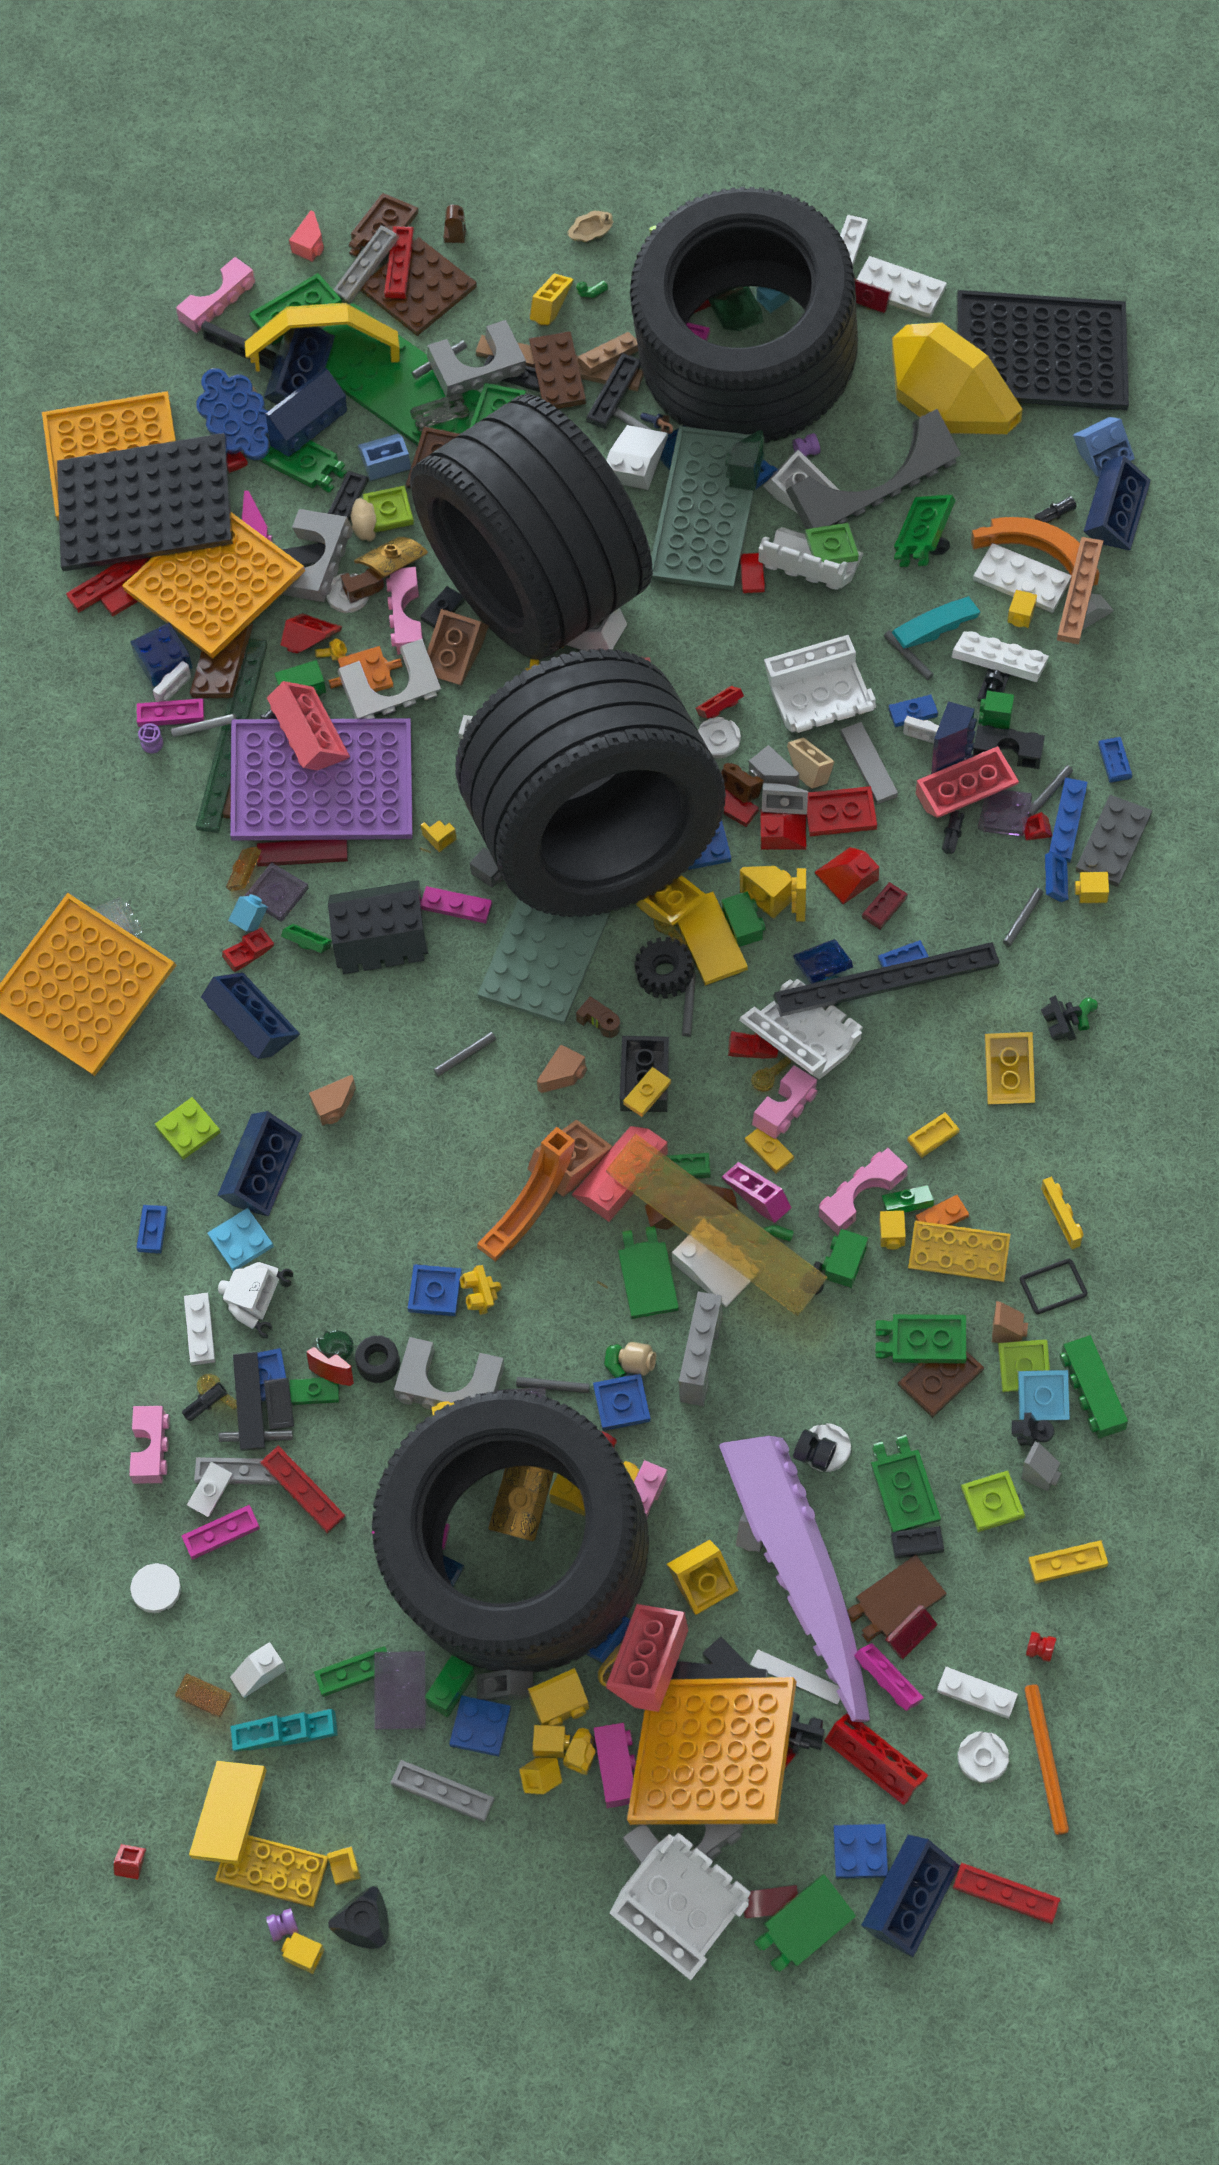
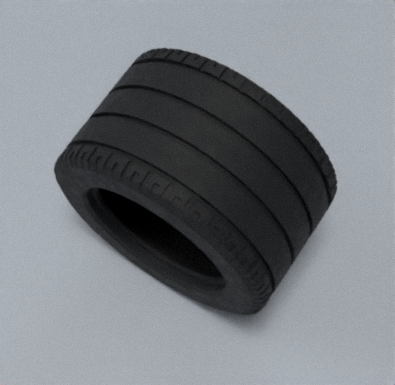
[630,187,858,443]
[410,394,653,660]
[455,648,726,917]
[372,1391,649,1673]

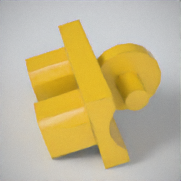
[460,1265,502,1315]

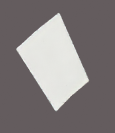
[750,1649,840,1704]

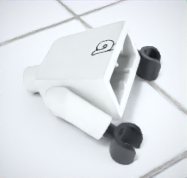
[218,1262,293,1339]

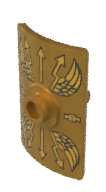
[354,537,428,578]
[489,1466,554,1541]

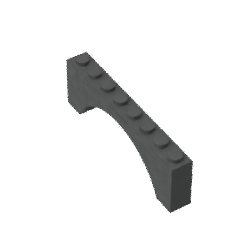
[786,409,961,529]

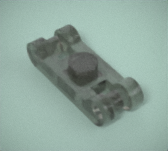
[410,393,469,431]

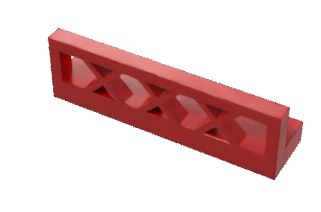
[824,1712,929,1805]

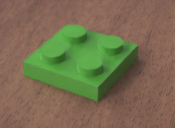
[805,523,859,564]

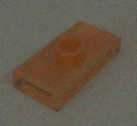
[226,846,261,892]
[175,1673,232,1718]

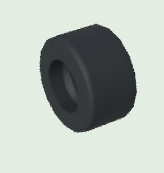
[355,1335,400,1383]

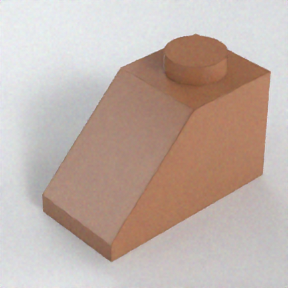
[537,1045,587,1093]
[309,1075,356,1125]
[992,1302,1028,1343]

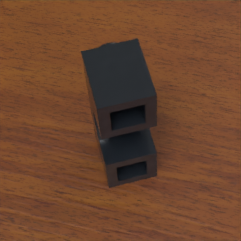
[973,725,1045,769]

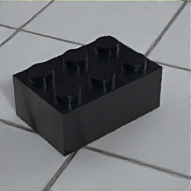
[619,1036,670,1112]

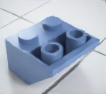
[1073,417,1135,477]
[357,434,411,481]

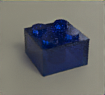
[130,622,193,687]

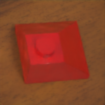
[280,613,342,653]
[761,809,806,850]
[815,847,880,905]

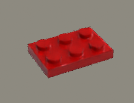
[806,786,877,837]

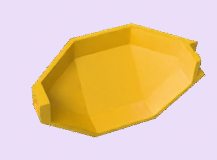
[245,303,400,372]
[892,323,1022,434]

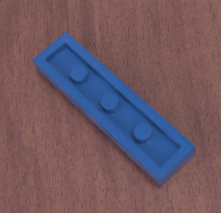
[1049,778,1088,863]

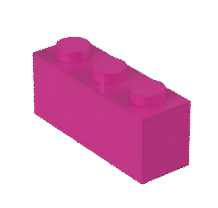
[594,1723,636,1808]

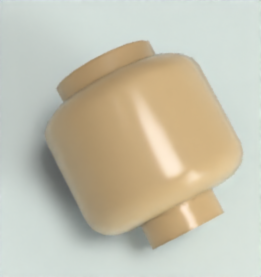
[618,1342,656,1376]

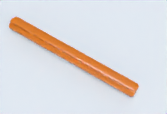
[1025,1684,1069,1835]

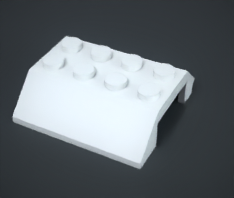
[759,527,863,590]
[764,635,876,733]
[739,979,863,1080]
[609,1833,751,1980]

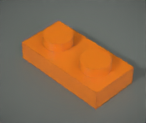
[915,1195,969,1226]

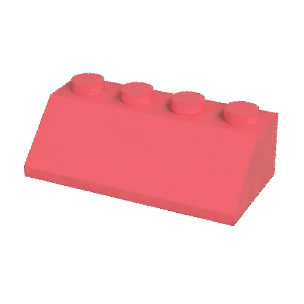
[267,681,350,770]
[916,746,1019,818]
[572,1126,668,1222]
[606,1604,688,1712]

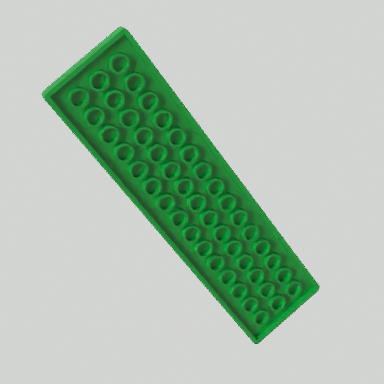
[323,303,481,446]

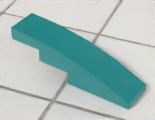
[892,596,980,649]
[231,1709,338,1752]

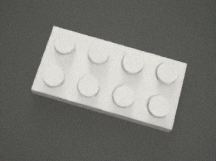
[857,256,947,318]
[973,543,1072,613]
[952,631,1049,682]

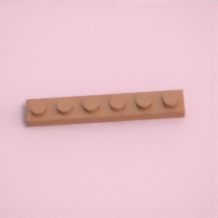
[1057,537,1103,644]

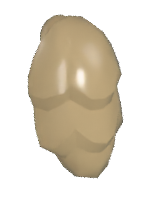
[568,211,613,243]
[351,498,376,542]

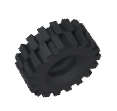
[634,937,694,999]

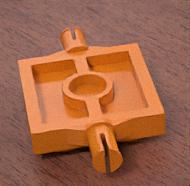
[328,646,403,692]

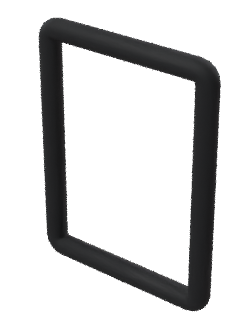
[1019,1258,1088,1314]

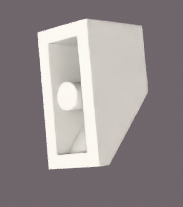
[230,1642,286,1698]

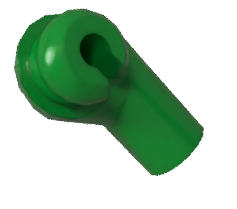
[1077,997,1098,1031]
[757,1224,793,1246]
[604,1344,627,1378]

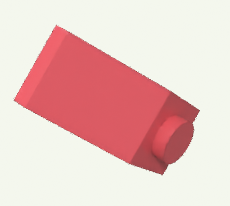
[289,211,324,262]

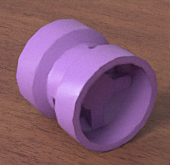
[793,433,821,457]
[138,723,163,753]
[266,1908,299,1942]

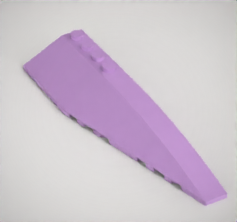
[719,1436,870,1722]

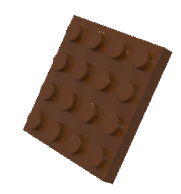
[360,237,477,336]

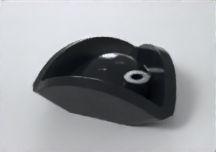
[328,1886,389,1949]

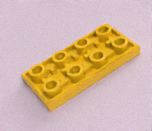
[677,892,748,985]
[908,1221,1011,1282]
[189,1761,267,1864]
[215,1835,329,1908]

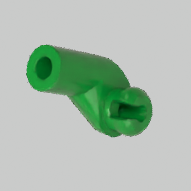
[576,281,608,298]

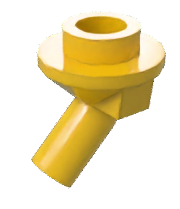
[315,639,347,661]

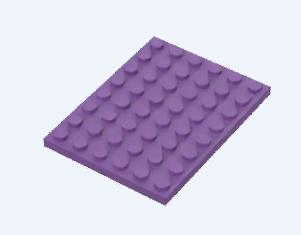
[230,718,412,841]

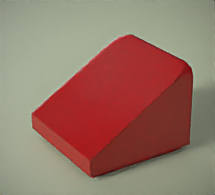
[1022,812,1053,841]
[114,1844,146,1880]

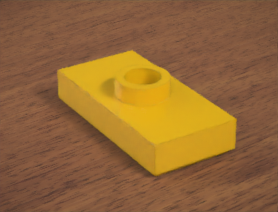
[623,1067,671,1117]
[907,1112,960,1158]
[745,1128,794,1173]

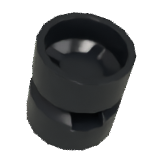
[793,1429,837,1472]

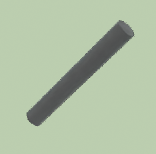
[412,341,467,379]
[884,630,934,680]
[1025,765,1073,817]
[1003,888,1043,947]
[682,973,696,1037]
[433,1032,496,1077]
[516,1377,590,1393]
[219,1430,293,1442]

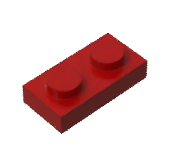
[695,686,744,719]

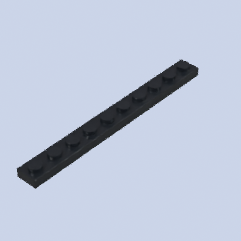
[773,942,1000,1017]

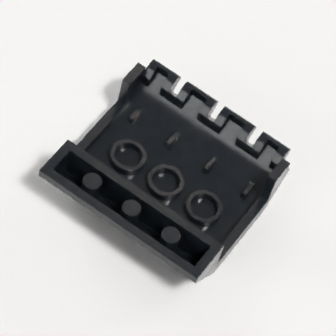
[328,880,429,975]

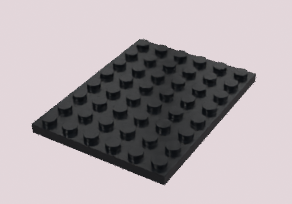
[956,290,1129,410]
[57,433,233,572]

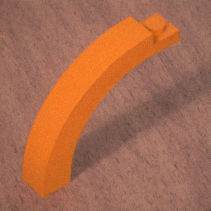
[971,517,1099,586]
[477,1127,575,1262]

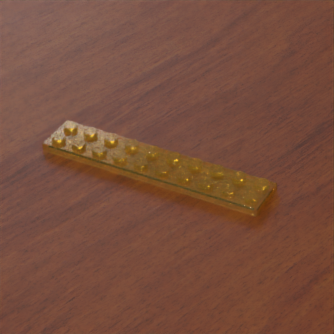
[606,1133,828,1316]

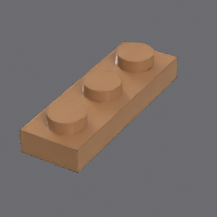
[578,332,638,375]

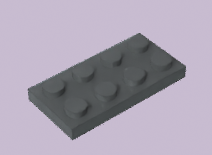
[1076,795,1152,887]

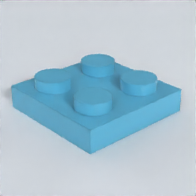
[208,1208,274,1272]
[1018,1370,1070,1420]

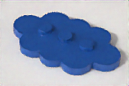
[196,368,270,460]

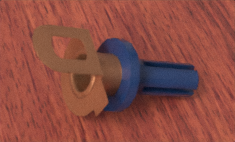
[640,412,673,434]

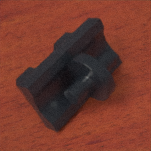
[977,668,1010,702]
[1041,995,1083,1041]
[1011,1412,1055,1448]
[788,1712,825,1754]

